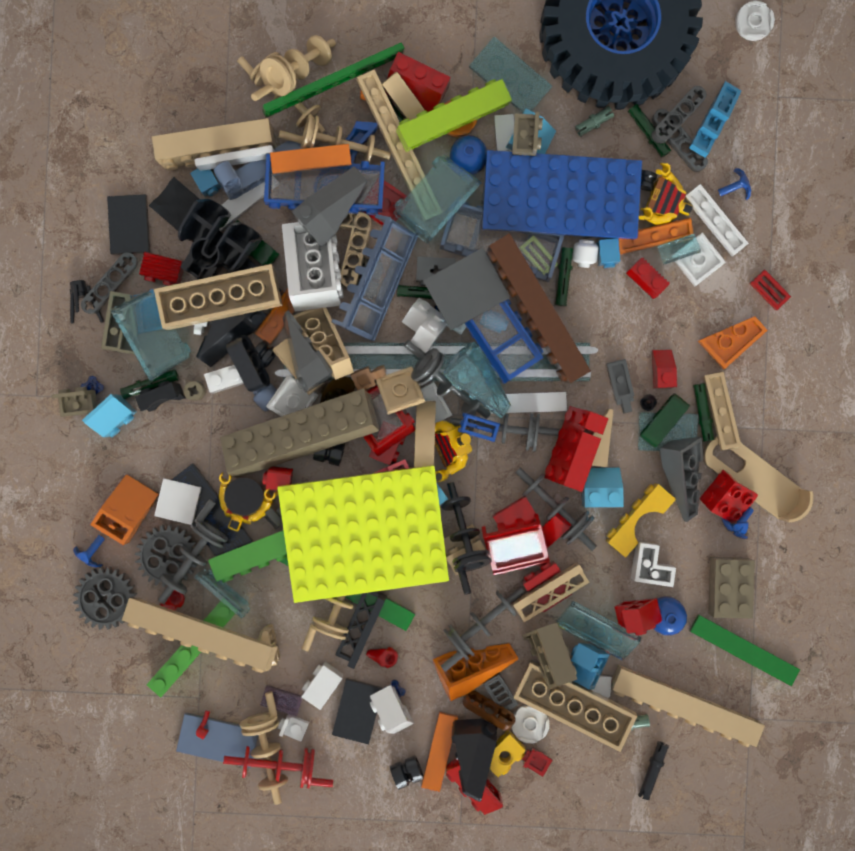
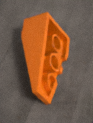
[433,643,518,701]

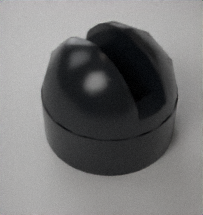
[640,394,657,411]

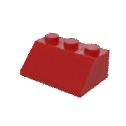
[384,52,451,113]
[446,757,503,815]

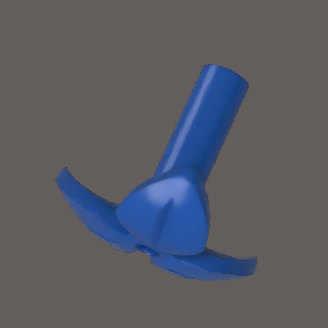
[718,168,751,200]
[721,507,754,539]
[73,535,105,567]

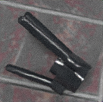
[69,280,104,324]

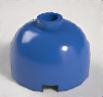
[450,135,487,175]
[654,596,687,636]

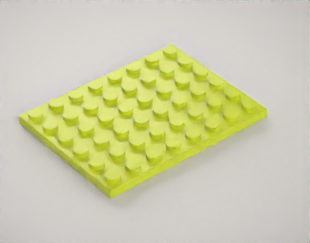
[277,465,449,603]

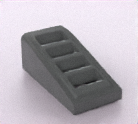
[483,673,519,711]

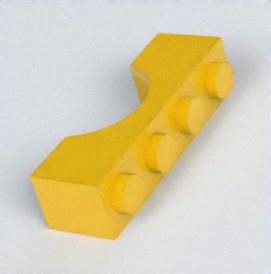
[605,483,676,558]

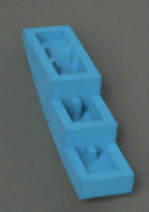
[689,81,741,158]

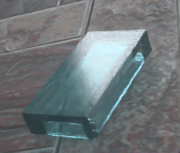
[657,233,701,265]

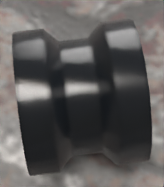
[640,170,658,191]

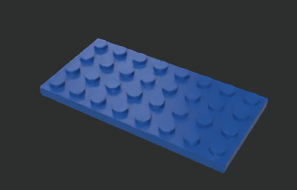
[482,150,642,240]

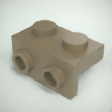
[512,111,543,156]
[51,387,97,417]

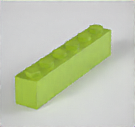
[396,79,512,152]

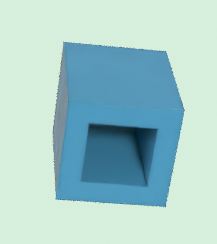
[190,168,222,197]
[596,238,620,268]

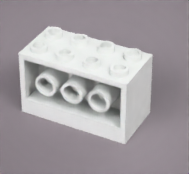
[282,222,344,312]

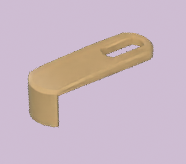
[704,436,813,523]

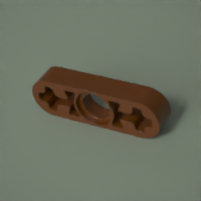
[463,691,516,731]

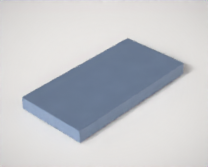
[176,713,258,768]

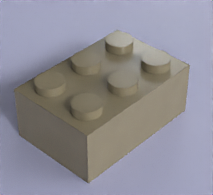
[708,557,755,619]

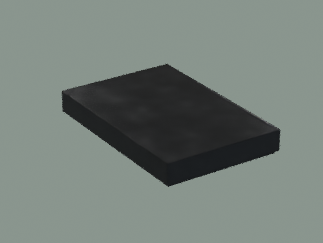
[107,194,150,255]
[332,678,383,745]

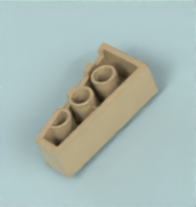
[293,308,354,380]

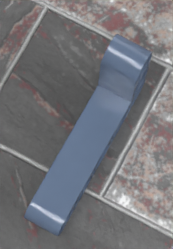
[214,141,301,200]

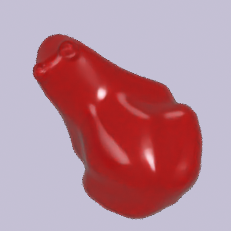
[159,590,185,610]
[366,647,398,668]

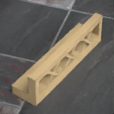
[512,562,590,622]

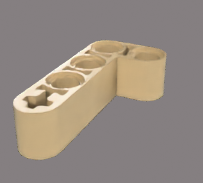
[340,212,372,288]

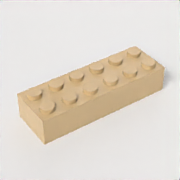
[152,118,276,170]
[154,264,283,330]
[514,660,637,752]

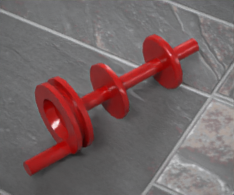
[223,746,333,789]

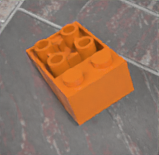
[90,474,159,545]

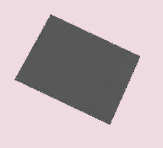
[423,248,511,330]

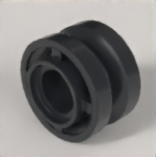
[255,340,276,368]

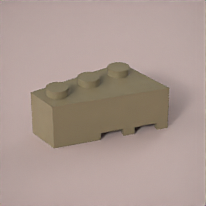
[101,291,143,356]
[522,622,577,689]

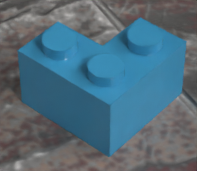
[571,643,610,690]

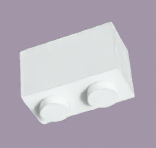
[204,365,244,393]
[301,661,344,710]

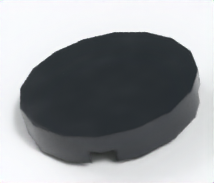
[224,478,263,517]

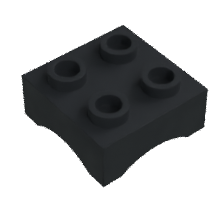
[149,177,201,231]
[135,381,185,412]

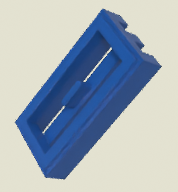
[458,413,500,442]

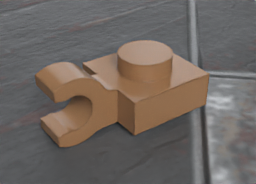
[351,365,387,390]

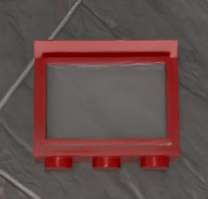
[363,385,416,456]
[482,513,550,575]

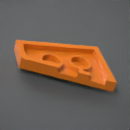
[698,316,768,369]

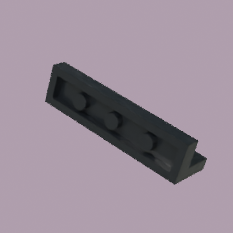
[335,591,387,669]

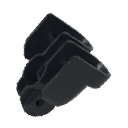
[178,199,263,280]

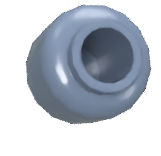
[253,384,277,412]

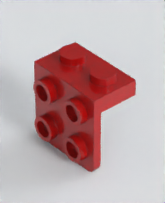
[699,470,758,523]
[521,561,573,612]

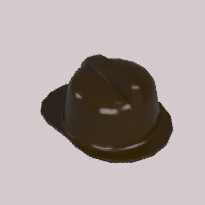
[320,377,355,403]

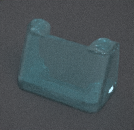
[393,155,482,244]
[110,288,191,381]

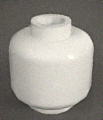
[572,239,599,268]

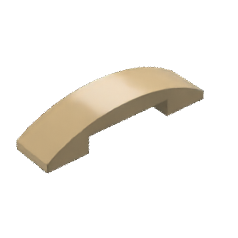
[414,401,436,468]

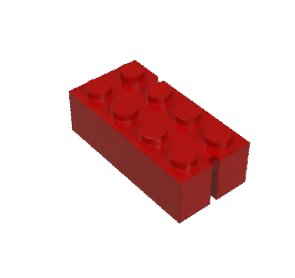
[544,406,609,492]

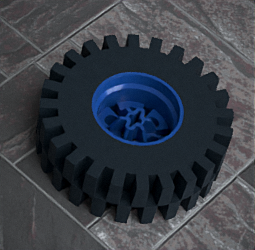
[539,0,703,110]

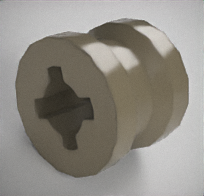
[184,381,206,401]

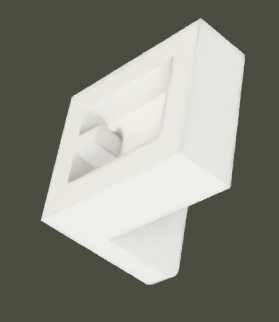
[278,713,309,742]

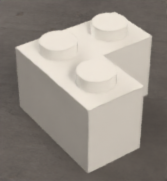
[402,298,447,353]
[631,541,676,587]
[370,685,414,734]

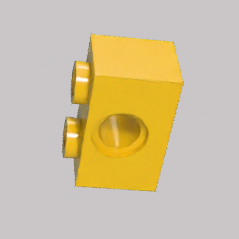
[490,730,526,777]

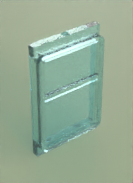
[194,569,250,619]

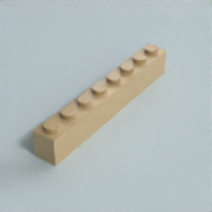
[122,598,278,673]
[611,665,765,747]

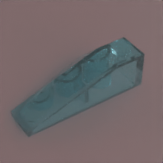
[443,342,511,418]

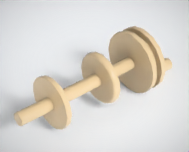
[251,35,336,101]
[237,52,326,134]
[278,114,391,162]
[301,596,354,651]
[239,691,289,805]

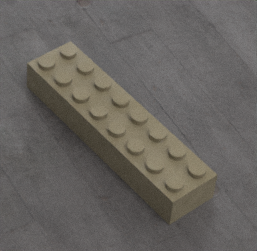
[220,388,380,478]

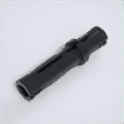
[638,741,669,800]

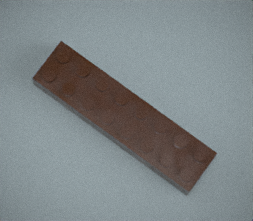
[487,233,591,383]

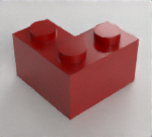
[614,598,662,636]

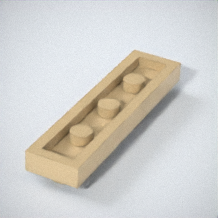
[703,372,741,451]

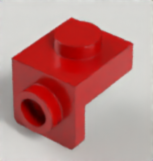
[522,747,553,777]

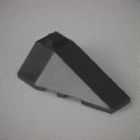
[196,311,267,367]
[451,718,498,802]

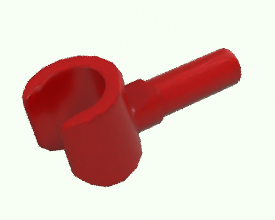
[196,710,210,739]

